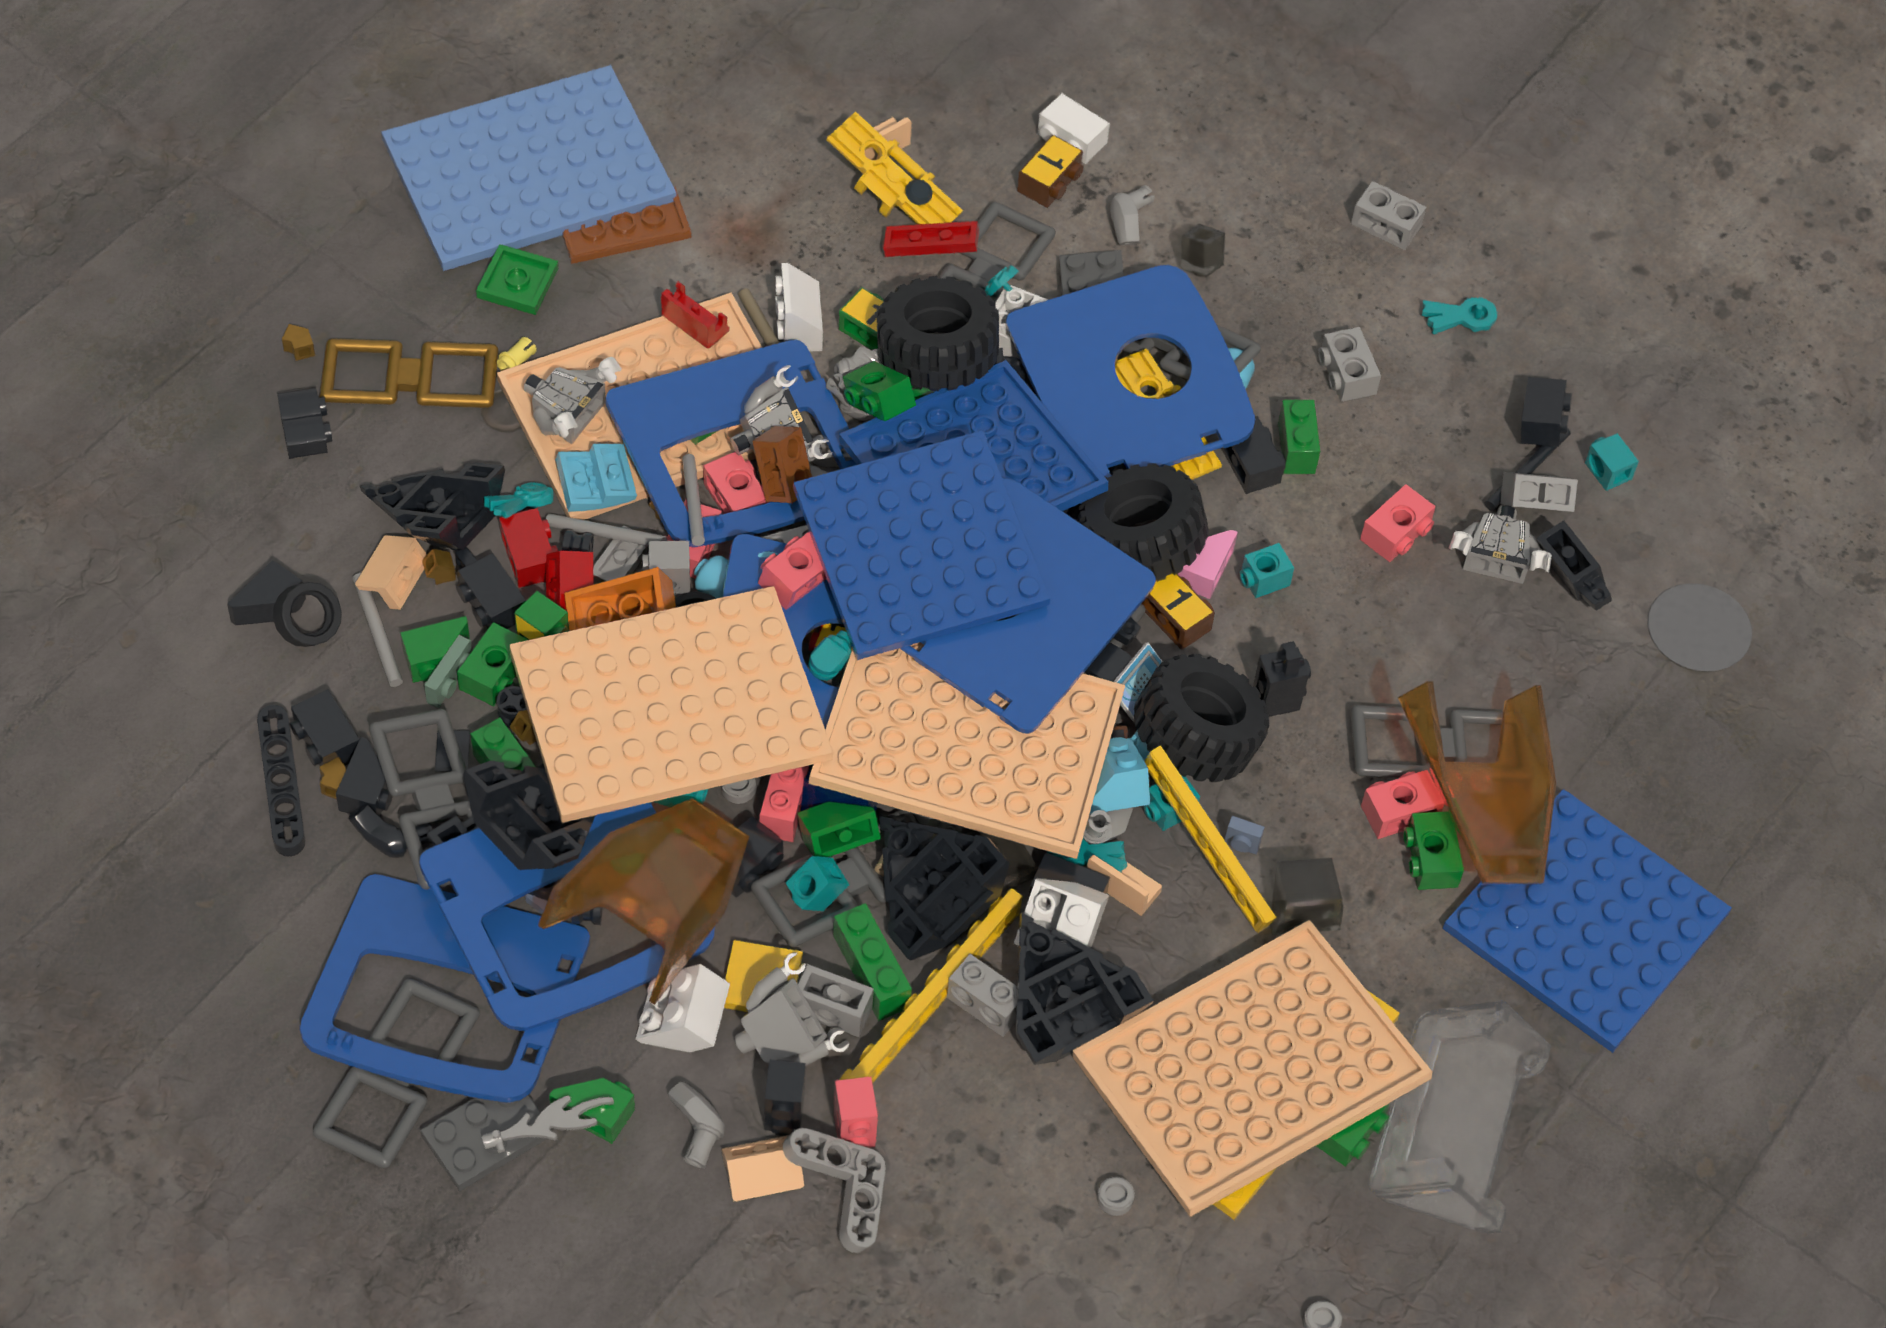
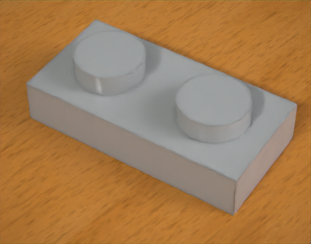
[593,525,649,584]

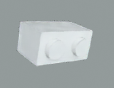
[1038,93,1110,164]

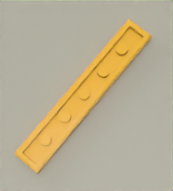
[1144,745,1276,933]

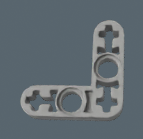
[783,1128,886,1253]

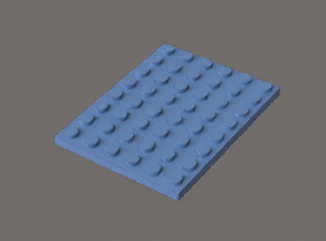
[381,65,677,271]

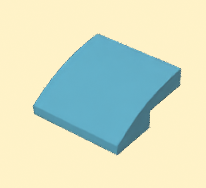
[555,444,637,512]

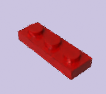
[883,221,979,257]

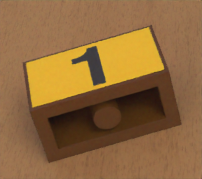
[1017,134,1084,208]
[1142,573,1215,650]

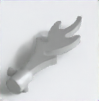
[482,1096,614,1153]

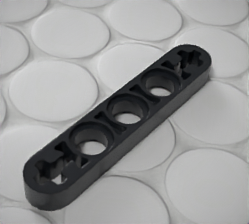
[257,705,305,857]

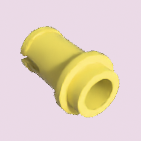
[497,337,537,371]

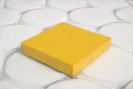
[724,940,803,1012]

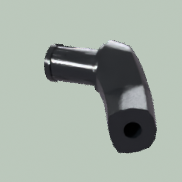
[348,805,433,858]

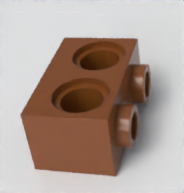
[752,426,812,503]

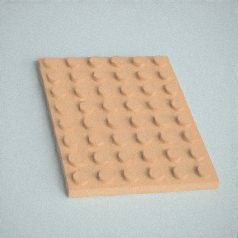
[497,293,762,520]
[509,586,833,823]
[809,642,1125,859]
[1073,920,1432,1217]

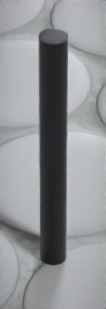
[1485,428,1571,511]

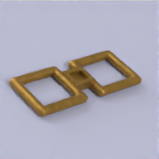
[320,339,498,408]

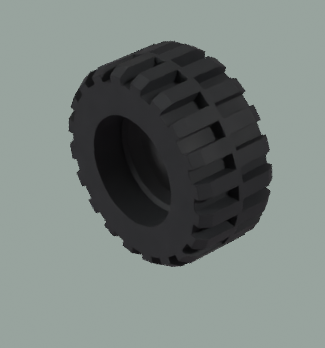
[877,276,999,391]
[1078,463,1209,582]
[1134,654,1269,782]

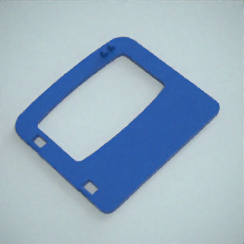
[605,340,857,547]
[419,802,715,1031]
[300,874,590,1103]

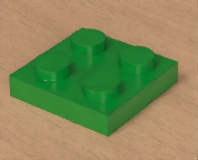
[476,244,559,315]

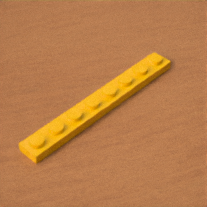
[840,888,1023,1083]

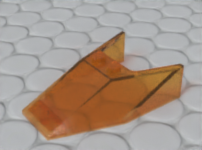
[1398,681,1556,884]
[538,798,749,1005]

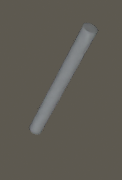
[682,454,705,546]
[546,514,667,546]
[352,573,403,687]

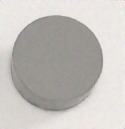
[722,778,756,804]
[1097,1177,1135,1216]
[1303,1301,1342,1328]

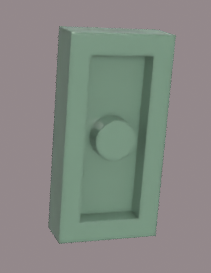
[424,635,472,708]

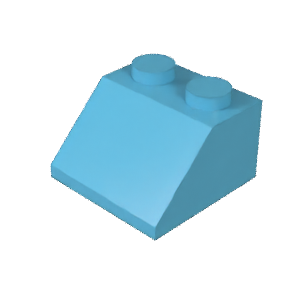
[1089,737,1150,815]

